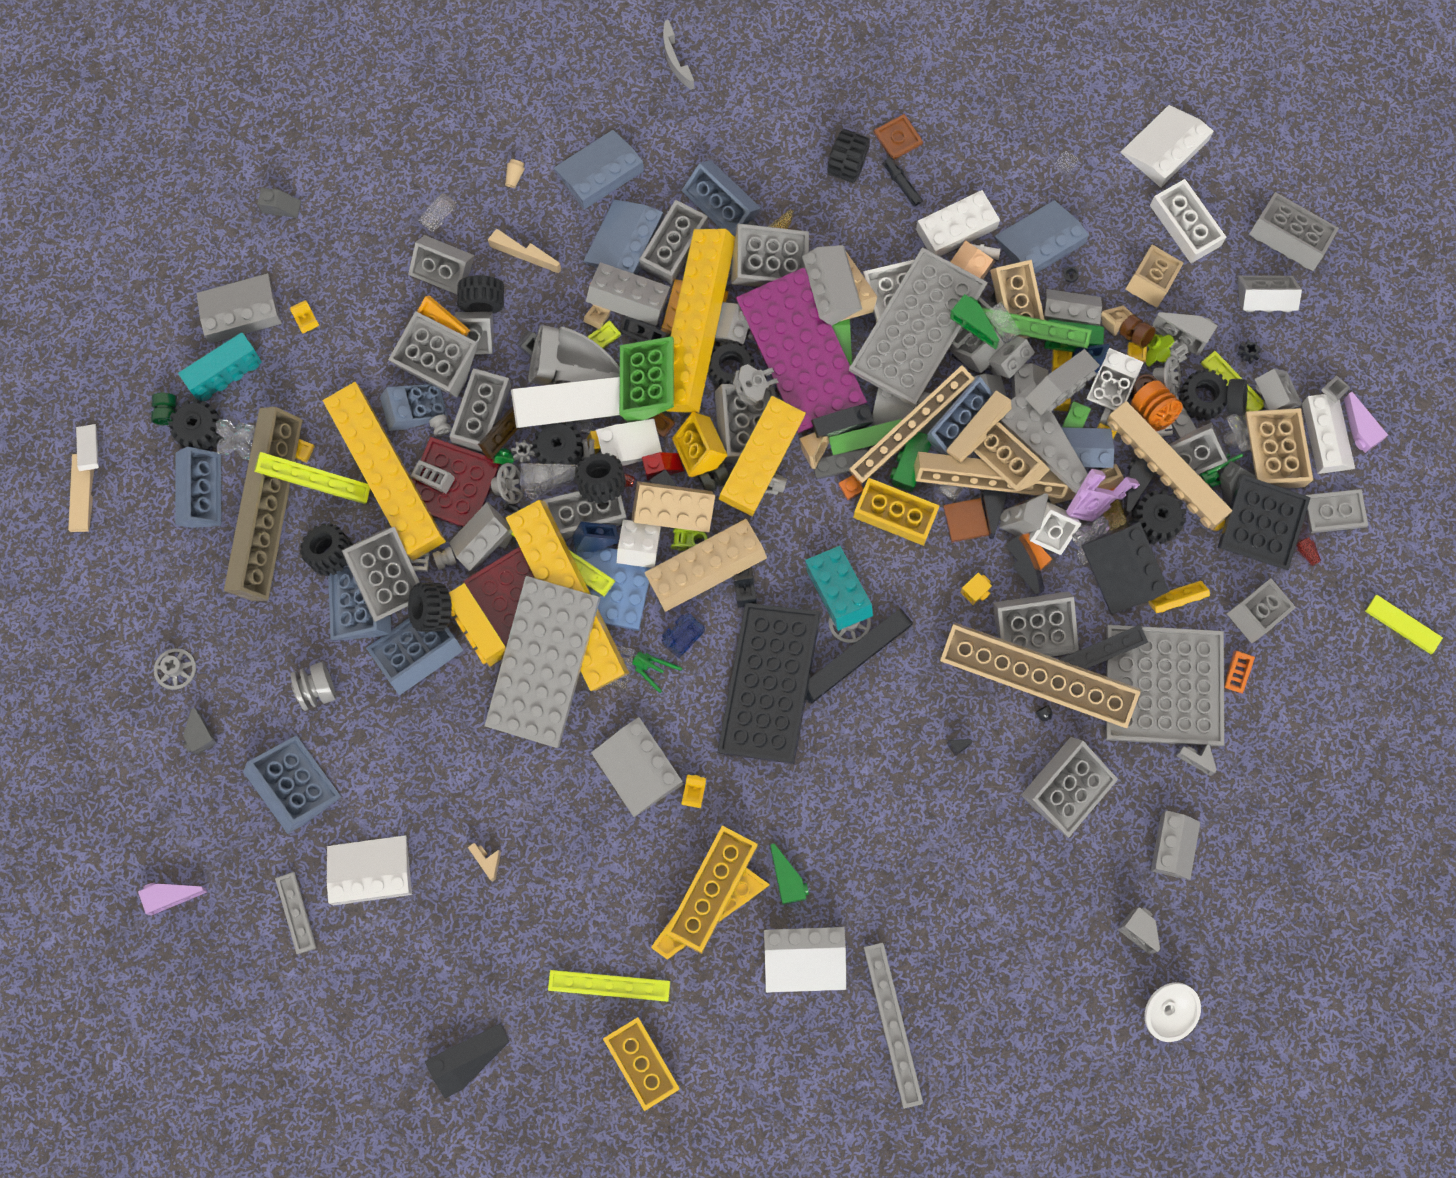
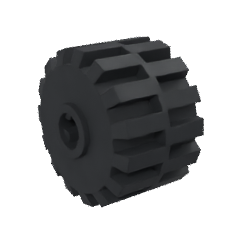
[827,128,870,183]
[169,399,225,451]
[532,422,584,475]
[1131,490,1186,545]

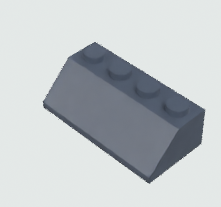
[681,160,761,237]
[927,376,993,455]
[1061,427,1114,468]
[175,447,221,528]

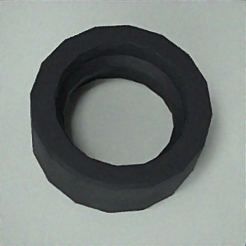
[1227,379,1248,415]

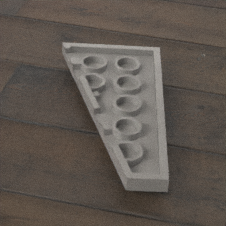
[999,382,1088,493]

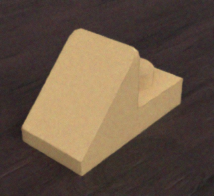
[1101,305,1132,336]
[468,843,501,882]

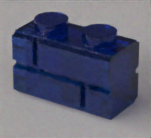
[662,613,705,659]

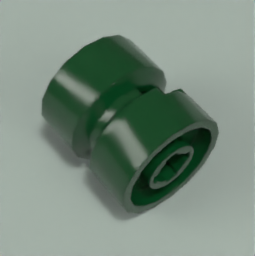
[151,393,177,425]

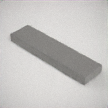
[275,872,317,955]

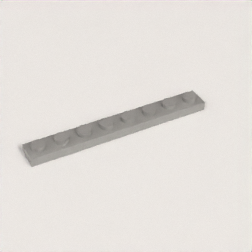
[863,943,923,1109]

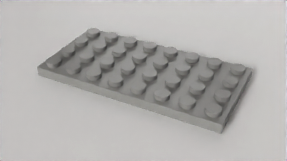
[849,247,988,407]
[485,576,601,748]

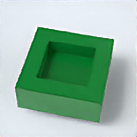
[492,448,514,464]

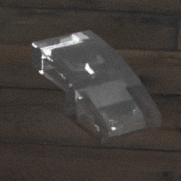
[419,193,457,232]

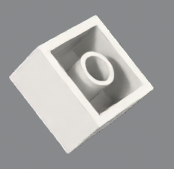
[617,519,661,568]

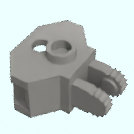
[733,364,779,406]

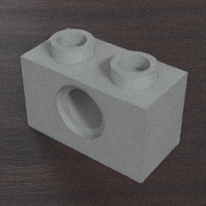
[988,336,1035,378]

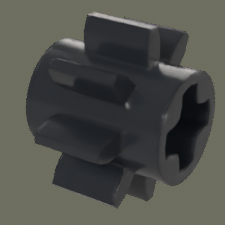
[1237,339,1262,364]

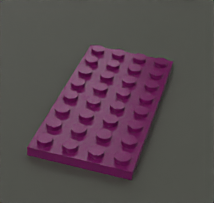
[736,268,867,434]

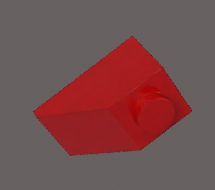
[642,452,684,481]

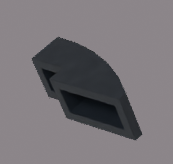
[1006,535,1044,595]
[733,566,757,608]

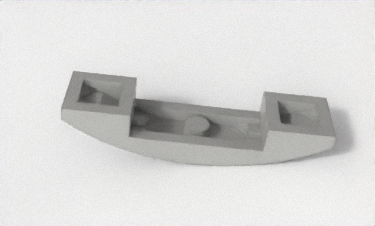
[663,20,694,89]

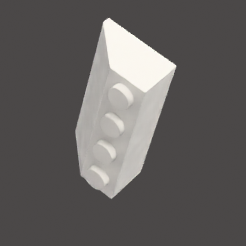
[1302,394,1355,474]

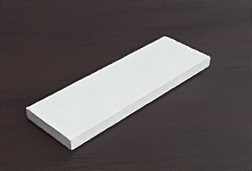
[511,377,620,428]

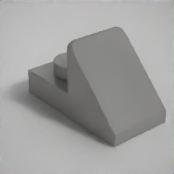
[1176,744,1217,776]

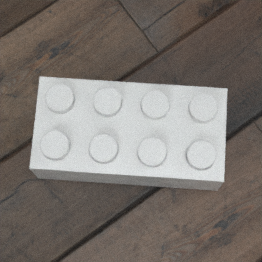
[1150,179,1226,263]
[916,190,1000,256]

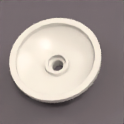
[1145,982,1201,1042]

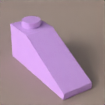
[1344,392,1388,453]
[138,883,207,915]

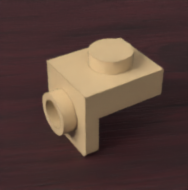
[583,304,611,329]

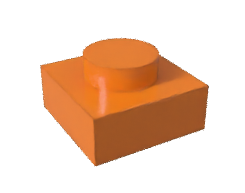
[838,475,864,501]

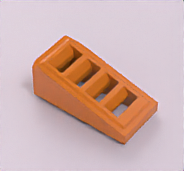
[1224,650,1255,694]

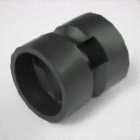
[697,463,729,492]

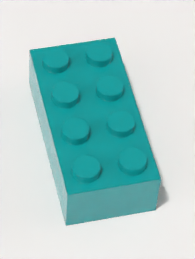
[178,332,262,402]
[805,546,873,631]

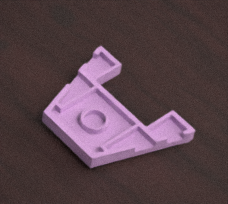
[1066,469,1140,522]

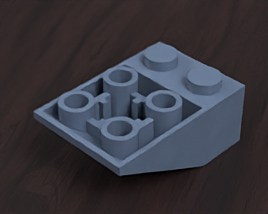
[380,384,448,431]

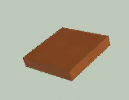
[873,114,923,160]
[943,498,989,543]

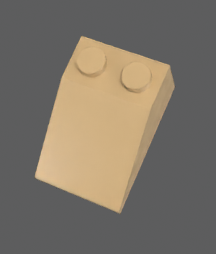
[1125,245,1183,308]

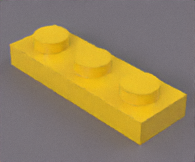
[1148,581,1210,613]

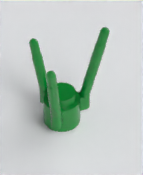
[1199,454,1243,488]
[632,651,682,693]

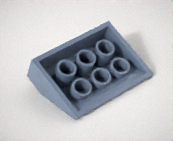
[553,130,644,210]
[583,200,664,275]
[994,200,1089,274]
[328,566,391,641]
[366,618,463,695]
[243,735,341,834]

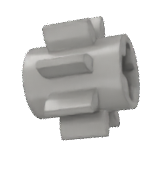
[1169,340,1188,363]
[511,440,535,465]

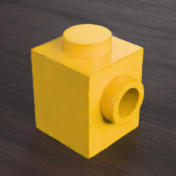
[960,573,992,606]

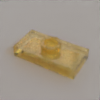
[1103,499,1127,531]

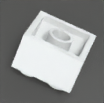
[1029,502,1081,555]

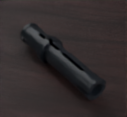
[882,157,923,207]

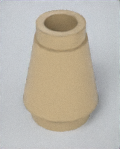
[505,159,525,188]

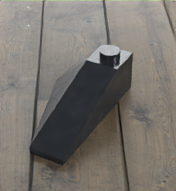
[424,1023,509,1099]

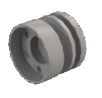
[290,661,337,711]

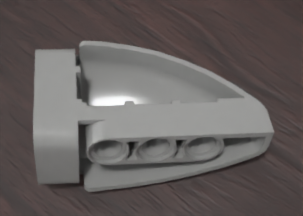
[528,325,620,386]

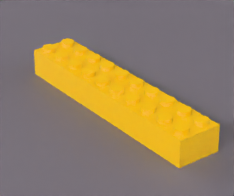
[666,229,735,413]
[323,382,446,561]
[506,500,629,691]

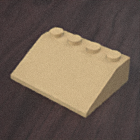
[1245,408,1313,488]

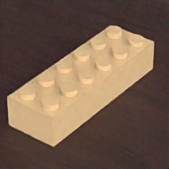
[644,519,767,612]

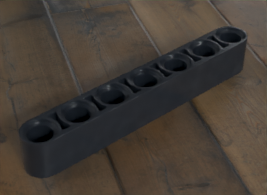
[806,608,913,704]

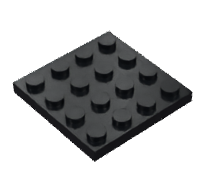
[1217,474,1311,570]

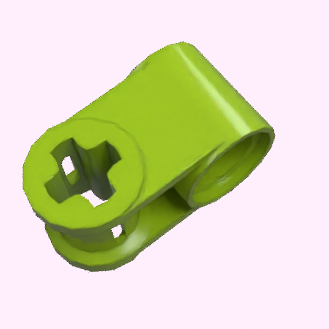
[671,528,707,551]

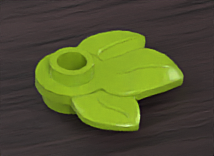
[1146,334,1175,367]

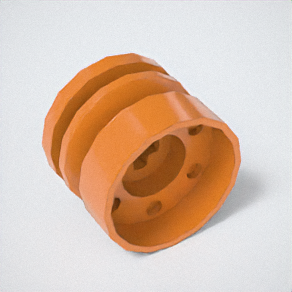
[1131,381,1183,431]

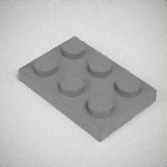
[1305,489,1368,533]

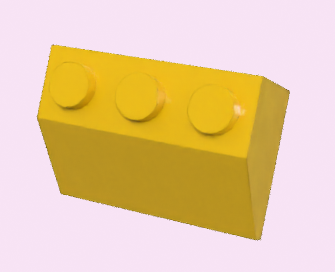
[672,412,727,477]

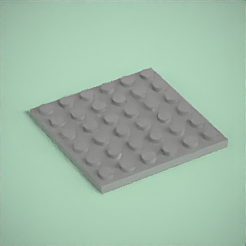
[1106,625,1224,747]

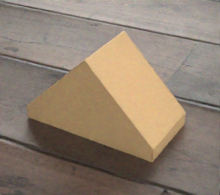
[799,432,829,469]

